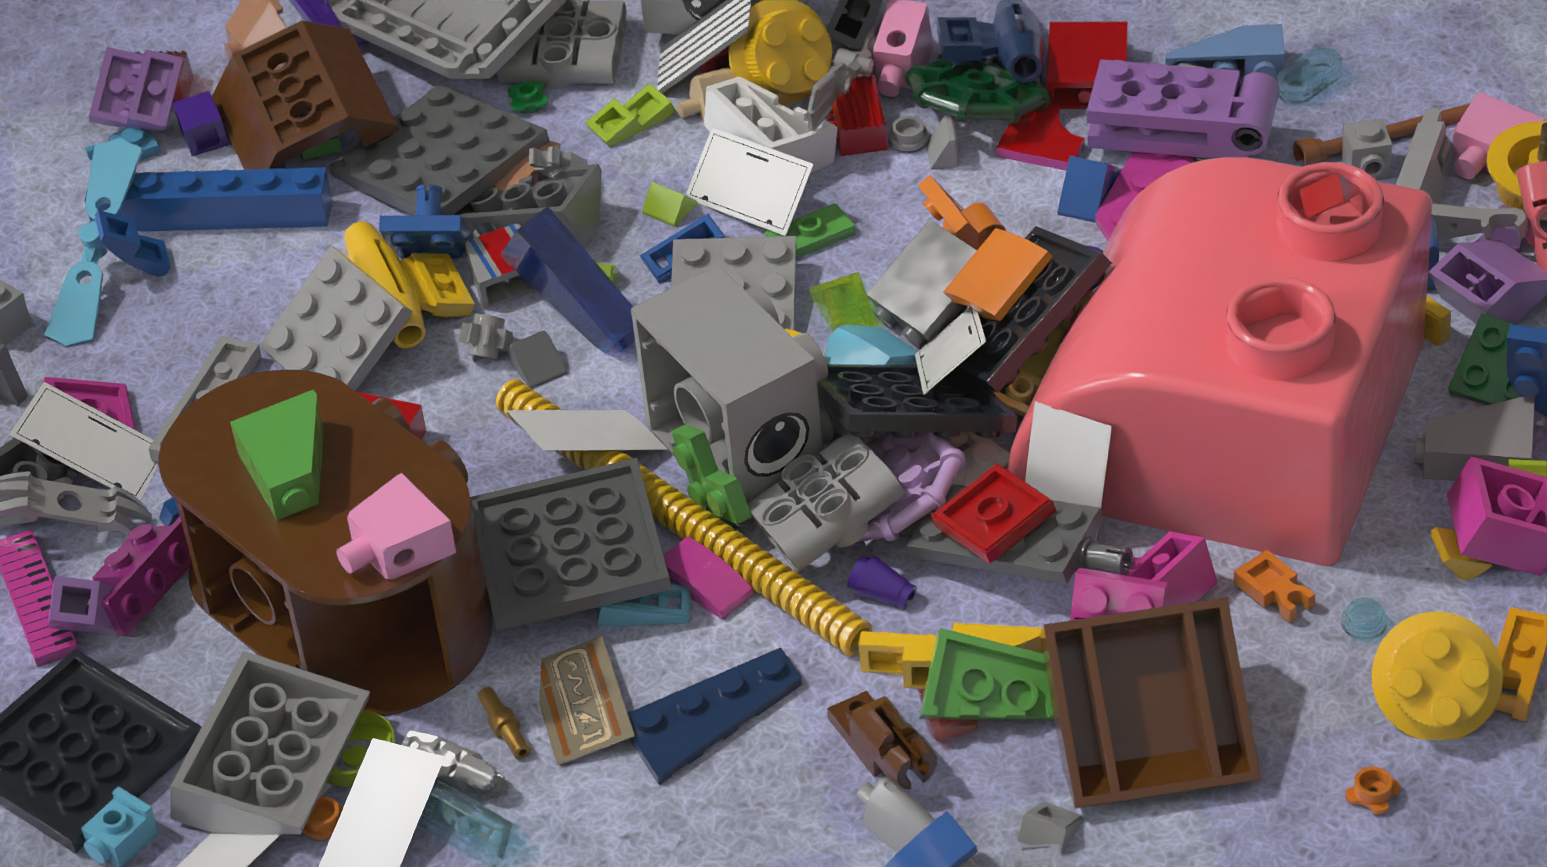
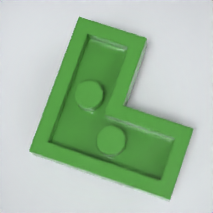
[671,424,752,525]

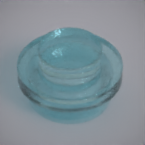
[1341,598,1387,640]

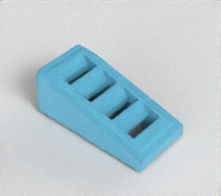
[597,584,690,627]

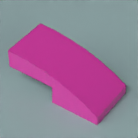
[663,536,754,619]

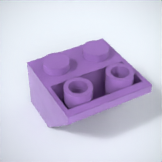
[1429,239,1547,324]

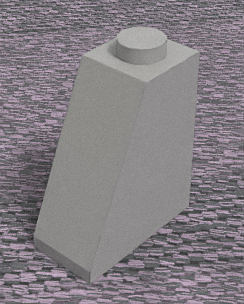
[1415,396,1535,481]

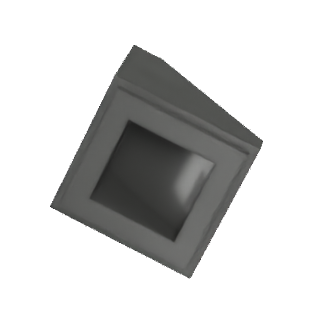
[509,330,567,388]

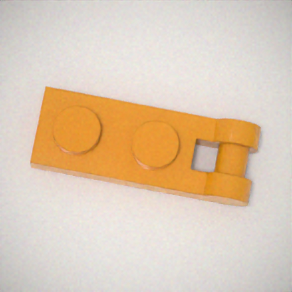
[1492,607,1547,722]

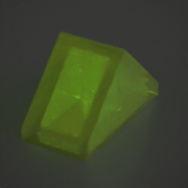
[808,272,877,332]

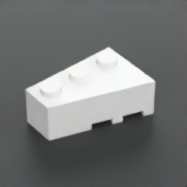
[704,76,837,173]

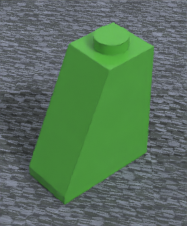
[230,390,324,520]

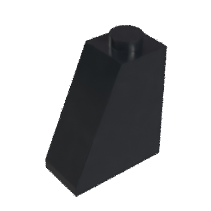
[826,0,884,51]

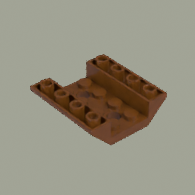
[212,20,400,170]

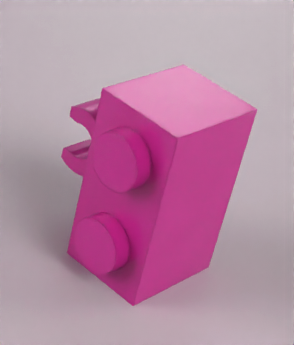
[1126,531,1218,606]

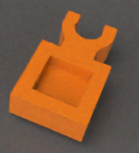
[1234,550,1315,623]

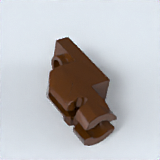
[827,691,937,789]

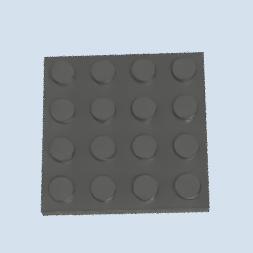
[329,84,550,215]
[470,458,672,631]

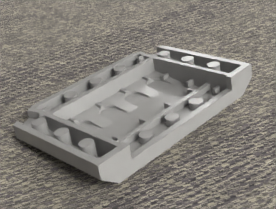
[328,0,566,79]

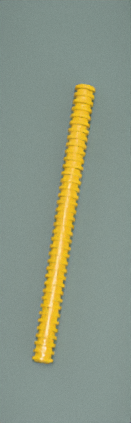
[495,379,872,656]

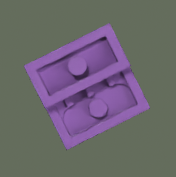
[89,47,183,130]

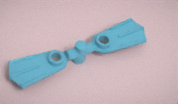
[44,137,143,347]

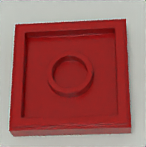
[931,463,1056,564]

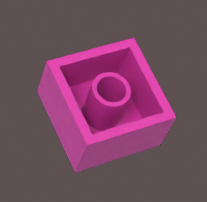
[1447,456,1547,576]

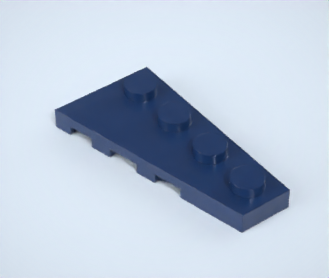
[628,647,802,785]

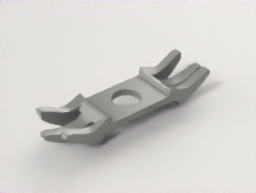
[0,472,152,536]

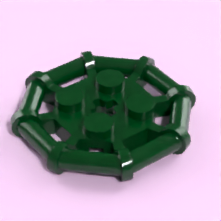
[905,54,1051,124]

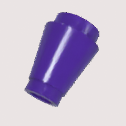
[847,555,917,610]

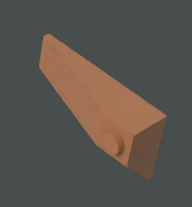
[224,0,287,70]

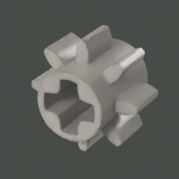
[459,314,513,360]

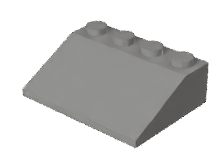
[170,651,370,835]

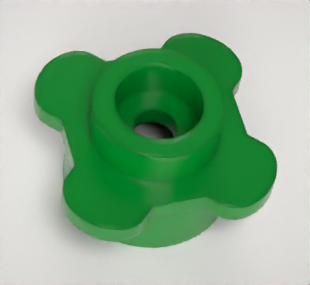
[507,81,549,114]

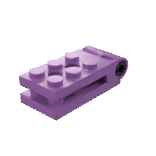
[1086,60,1280,158]

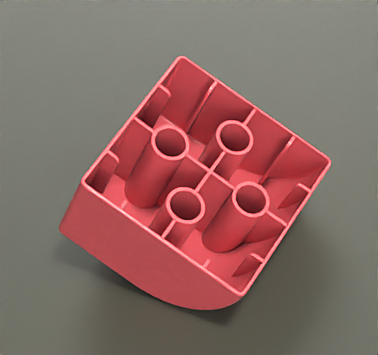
[1007,157,1432,566]

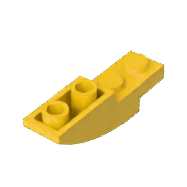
[859,623,1043,688]

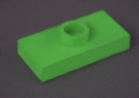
[765,203,856,258]

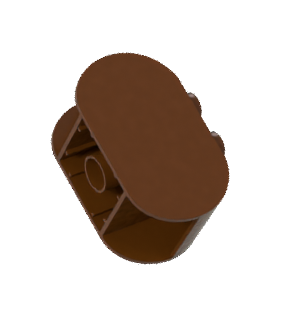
[158,370,492,716]

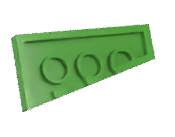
[919,628,1054,720]

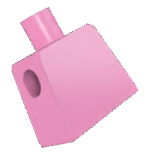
[873,0,934,97]
[1453,92,1546,180]
[336,473,456,580]

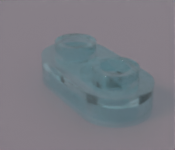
[1276,47,1342,104]

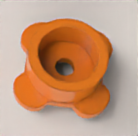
[1345,766,1401,814]

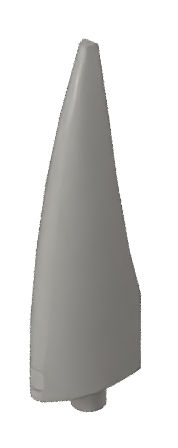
[857,777,977,867]

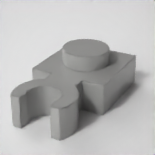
[529,146,588,179]

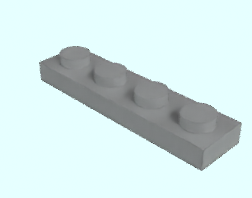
[148,336,261,462]

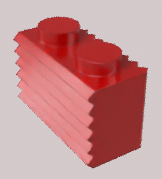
[825,74,888,156]

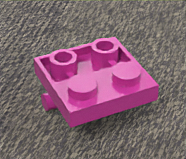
[1070,568,1168,620]

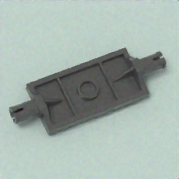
[899,484,1134,585]

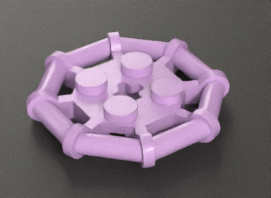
[847,432,966,547]

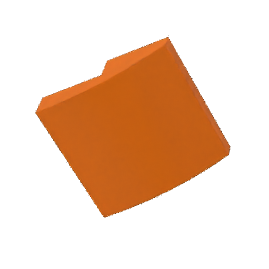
[943,228,1053,321]

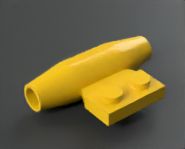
[344,221,475,348]

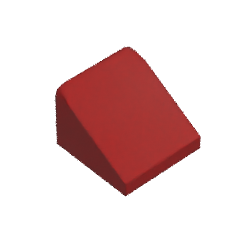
[1300,173,1360,218]

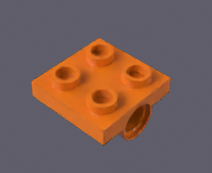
[918,175,1007,250]

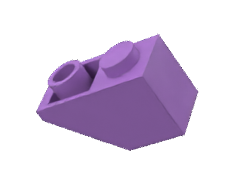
[47,576,138,637]

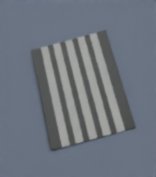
[658,0,751,93]

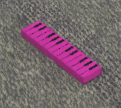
[0,529,79,667]

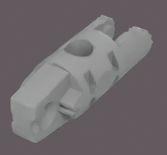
[401,729,509,798]

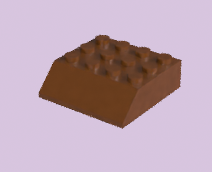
[1040,597,1261,809]

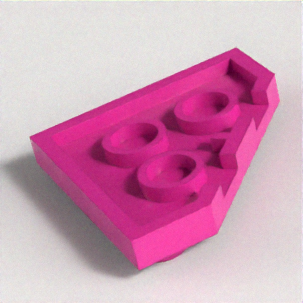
[1095,152,1194,242]

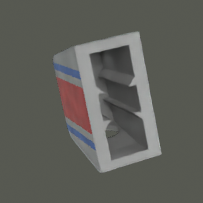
[465,223,555,310]

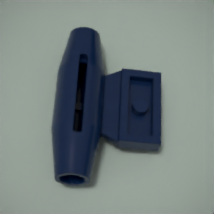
[937,0,1045,83]

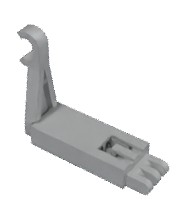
[1396,108,1529,240]

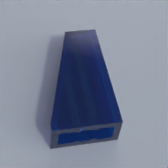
[501,206,635,354]

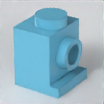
[82,787,159,867]

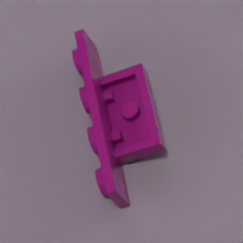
[92,517,192,636]

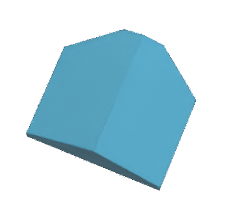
[825,324,918,365]

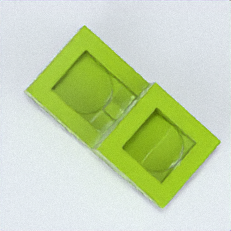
[585,83,676,147]

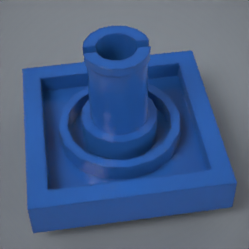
[379,184,473,259]

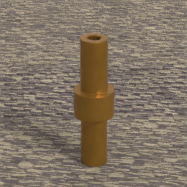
[477,686,531,760]

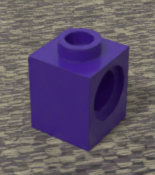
[172,91,229,156]

